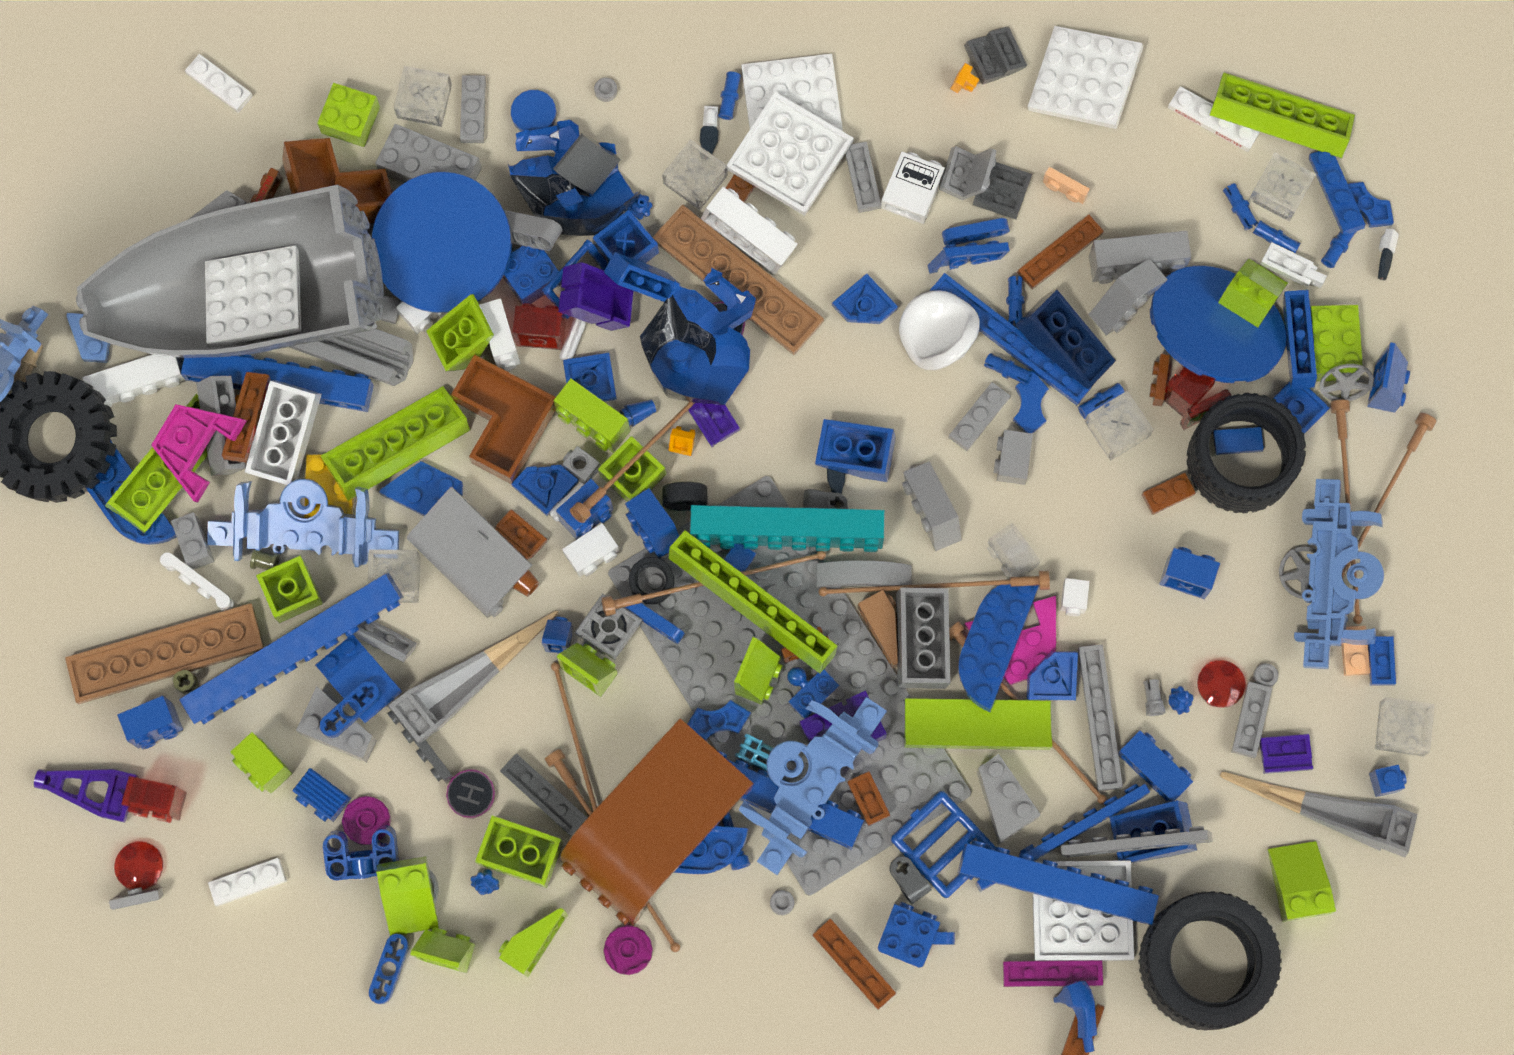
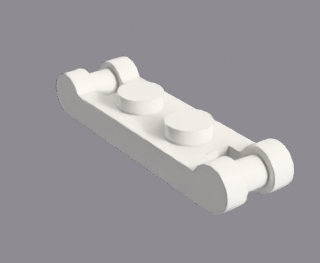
[160,553,235,611]

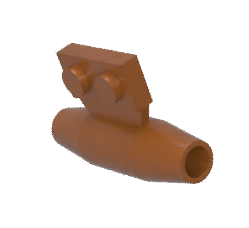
[495,509,547,597]

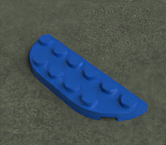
[85,439,177,545]
[958,584,1039,712]
[674,826,749,874]

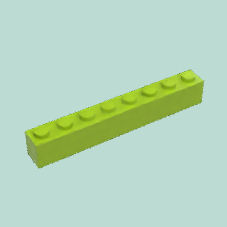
[669,530,837,673]

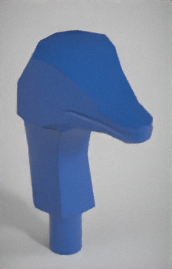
[1053,980,1097,1053]

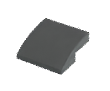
[964,26,1027,85]
[553,133,620,195]
[973,162,1032,220]

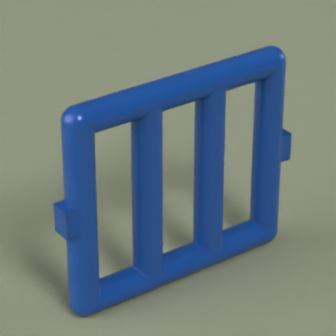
[891,791,996,898]

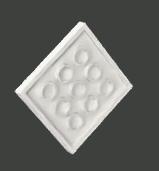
[1028,26,1143,129]
[741,54,843,131]
[726,92,854,216]
[205,245,302,348]
[1032,861,1134,961]

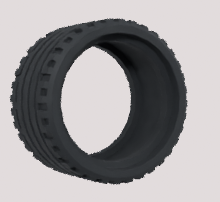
[1186,393,1306,514]

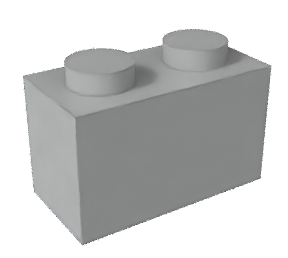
[993,430,1033,485]
[171,512,215,570]

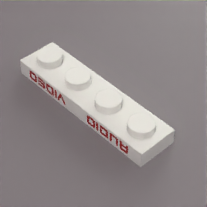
[1168,86,1260,152]

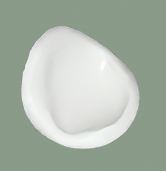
[899,290,980,370]

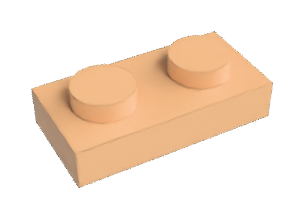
[1043,167,1090,204]
[1341,626,1370,676]

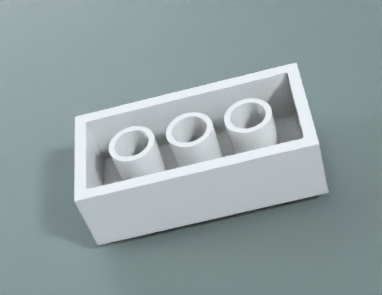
[701,187,797,275]
[245,380,322,485]

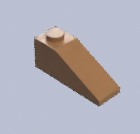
[857,590,898,669]

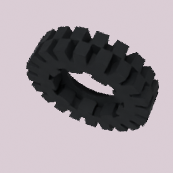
[0,371,117,503]

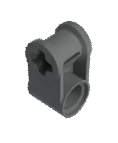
[802,489,848,509]
[889,857,932,904]

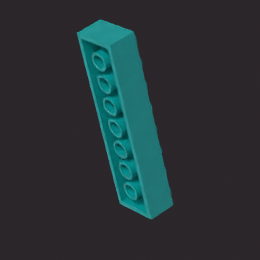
[690,505,885,552]

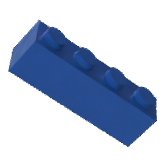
[1283,290,1317,389]

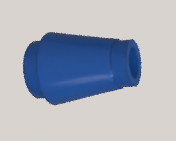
[620,399,656,427]

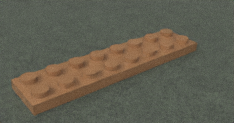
[652,204,824,355]
[65,603,264,705]

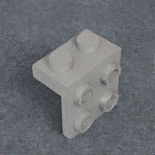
[939,146,996,200]

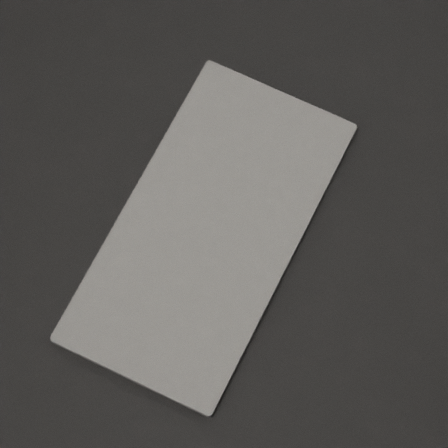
[608,476,971,896]

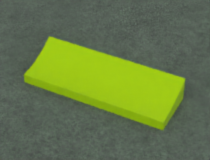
[1210,72,1355,158]
[321,386,470,501]
[105,394,208,533]
[904,698,1052,750]

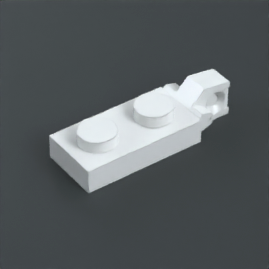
[1260,242,1327,288]

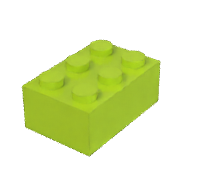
[1310,305,1363,382]
[553,378,630,453]
[475,815,563,888]

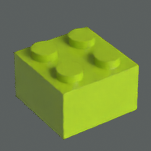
[317,83,380,147]
[598,436,666,502]
[256,556,323,624]
[230,732,293,793]

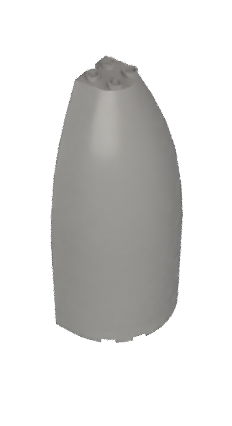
[76,185,383,358]

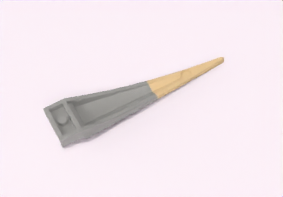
[389,611,558,744]
[1220,772,1418,857]

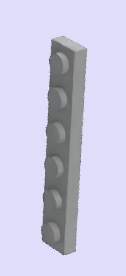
[1078,644,1123,791]
[1061,826,1213,858]

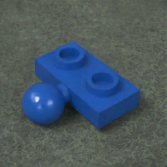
[787,667,840,719]

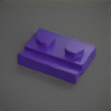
[688,403,740,448]
[1260,734,1314,774]

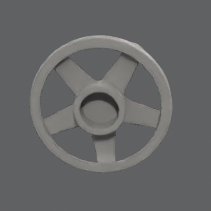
[1320,364,1374,401]
[1279,547,1317,599]

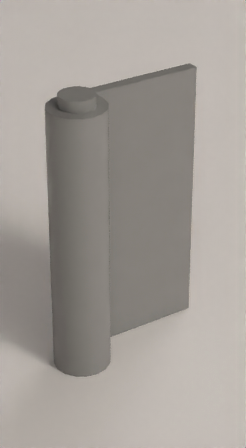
[407,487,532,618]

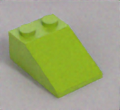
[1218,258,1288,327]
[426,294,494,371]
[734,637,783,705]
[557,643,618,697]
[1267,841,1336,922]
[376,856,439,936]
[498,908,568,977]
[410,927,475,973]

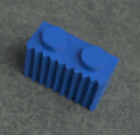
[292,768,351,822]

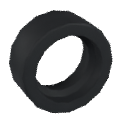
[662,482,708,511]
[629,557,674,604]

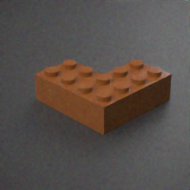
[282,138,392,224]
[451,355,556,484]

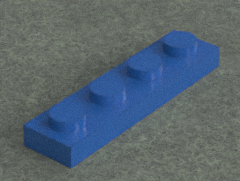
[1309,151,1366,235]

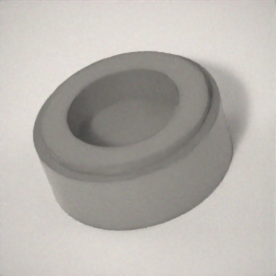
[594,78,617,102]
[1253,663,1278,687]
[770,890,794,916]

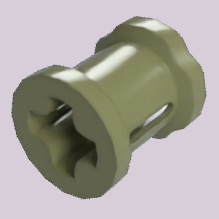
[250,549,280,570]
[173,670,199,695]

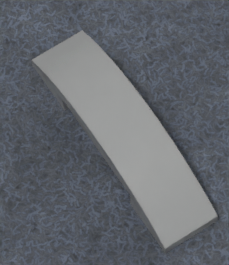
[816,561,912,588]

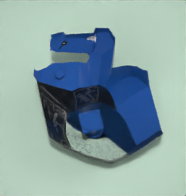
[507,120,641,236]
[640,268,756,405]

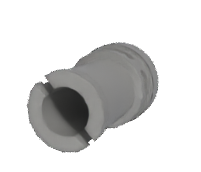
[1143,679,1166,716]

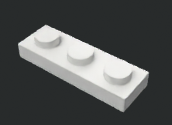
[185,54,253,113]
[208,858,287,907]

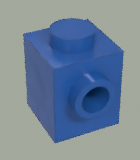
[1369,764,1407,797]

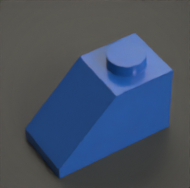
[542,617,573,654]

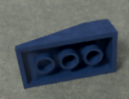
[1016,289,1116,389]

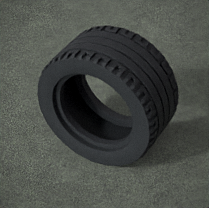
[1138,891,1282,1031]

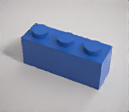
[604,252,680,302]
[1118,731,1193,803]

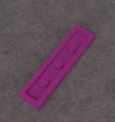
[1003,960,1103,987]

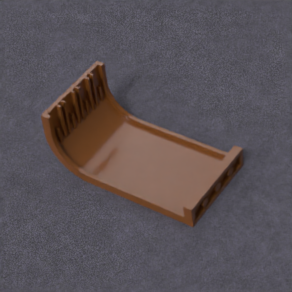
[560,719,754,926]

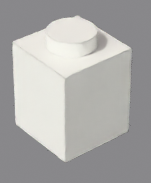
[1060,578,1089,616]

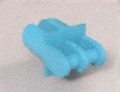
[735,734,773,771]

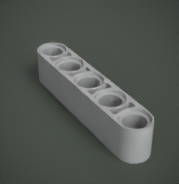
[504,210,562,251]

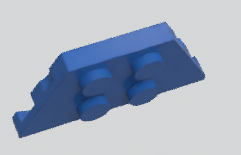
[379,461,463,516]

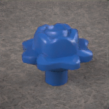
[627,192,653,220]
[1168,686,1194,715]
[470,869,499,895]

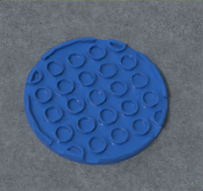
[372,172,512,313]
[1150,266,1286,383]

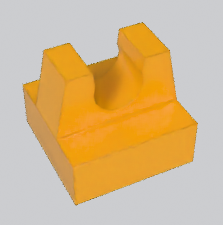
[950,63,980,93]
[668,426,696,456]

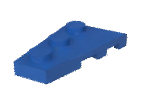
[927,240,1010,274]

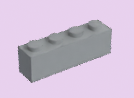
[196,376,246,475]

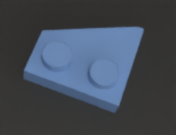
[67,313,110,363]

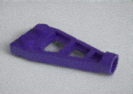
[34,769,138,823]

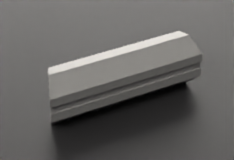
[289,328,413,386]

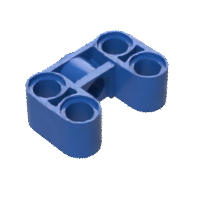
[323,825,399,881]

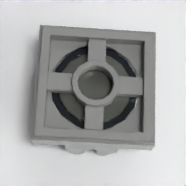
[575,593,642,660]

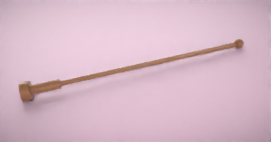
[1330,400,1363,624]
[570,402,695,523]
[1342,413,1437,579]
[601,551,826,616]
[818,570,1050,597]
[949,621,1107,804]
[551,662,597,812]
[544,749,680,952]

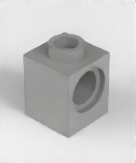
[563,446,600,484]

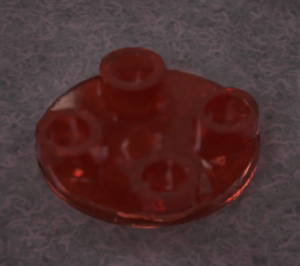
[1197,660,1246,708]
[114,841,163,890]

